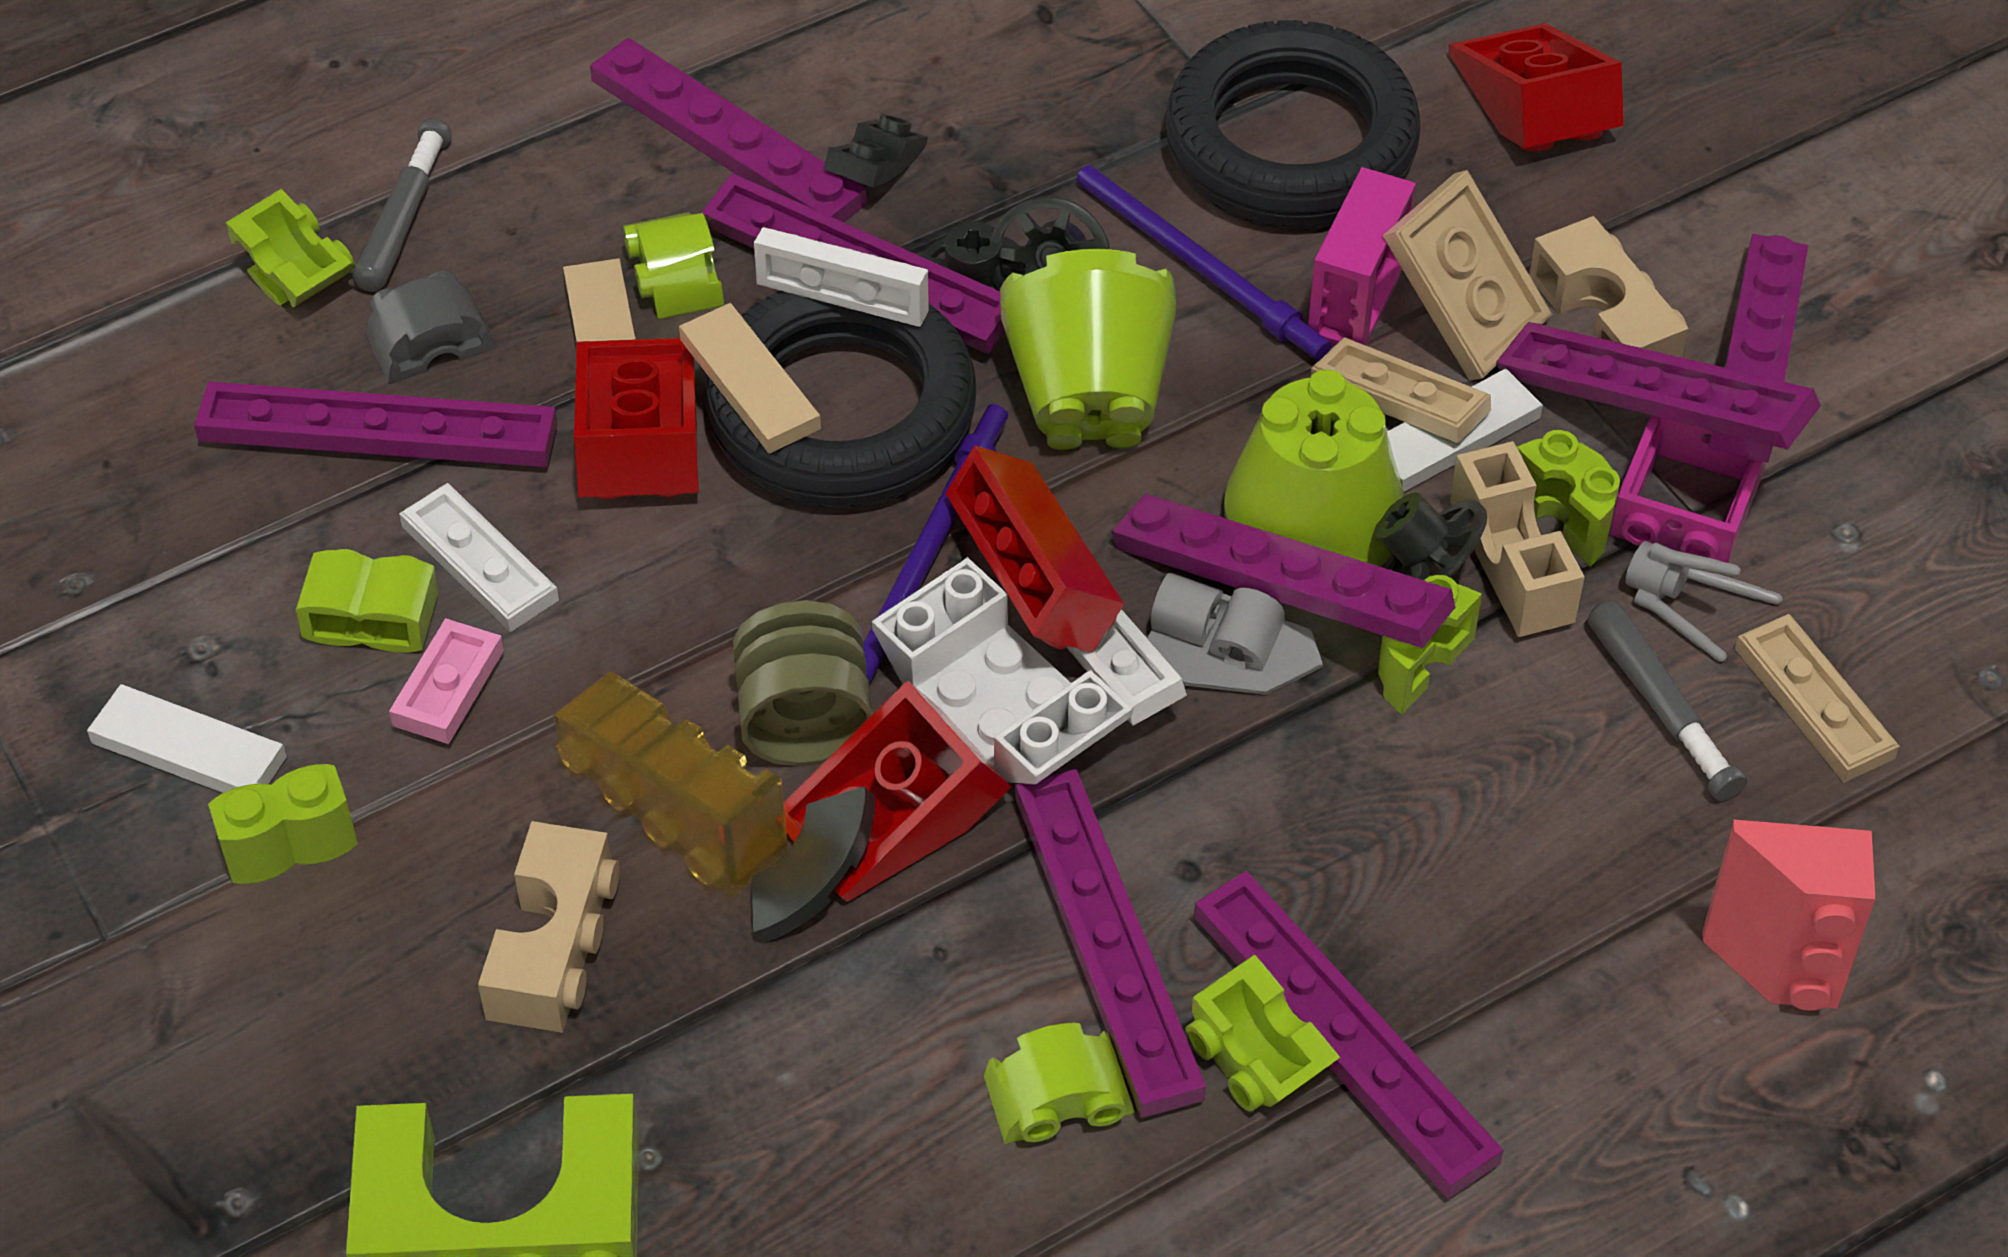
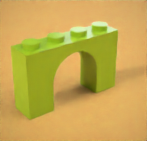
[346,1094,639,1257]

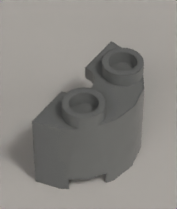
[366,271,498,384]

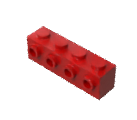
[945,445,1124,653]

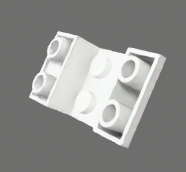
[872,557,1133,784]

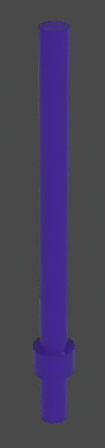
[1076,165,1332,361]
[863,404,1008,684]

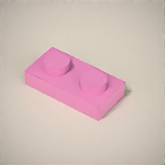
[389,618,504,744]

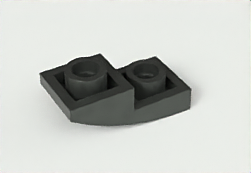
[823,114,928,187]

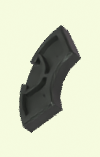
[751,786,875,943]

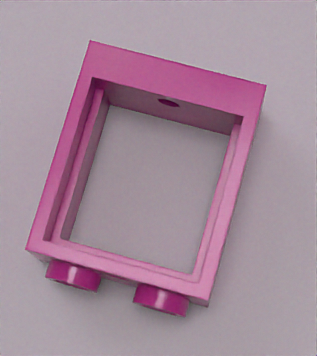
[1308,167,1416,347]
[1610,415,1767,563]

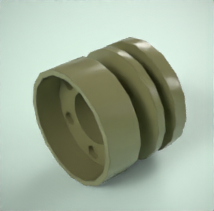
[732,600,873,767]

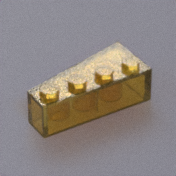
[554,671,788,899]

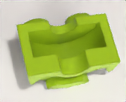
[226,188,355,307]
[623,212,724,319]
[1517,430,1620,567]
[1378,575,1482,715]
[1185,955,1341,1112]
[984,1022,1135,1144]

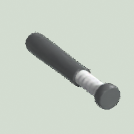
[353,118,452,292]
[1588,600,1747,801]

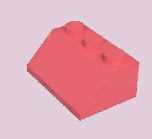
[1703,819,1875,1010]

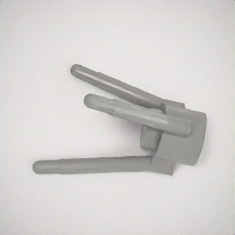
[1625,541,1782,662]

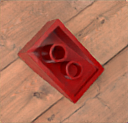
[1449,23,1624,152]
[574,338,699,500]
[771,680,1012,902]

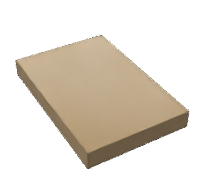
[1382,170,1552,381]

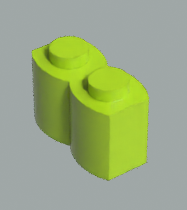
[296,549,438,653]
[208,764,358,884]

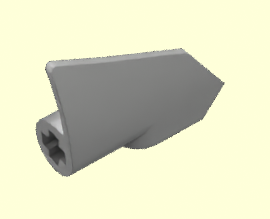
[1147,573,1323,695]

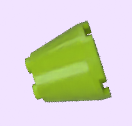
[1000,249,1176,450]
[1224,369,1404,567]

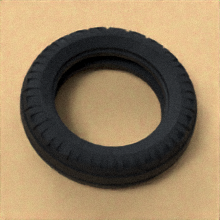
[1165,20,1420,229]
[705,290,976,508]

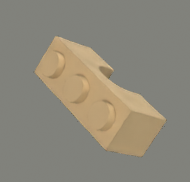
[1529,216,1689,358]
[1450,441,1584,637]
[478,821,620,1033]

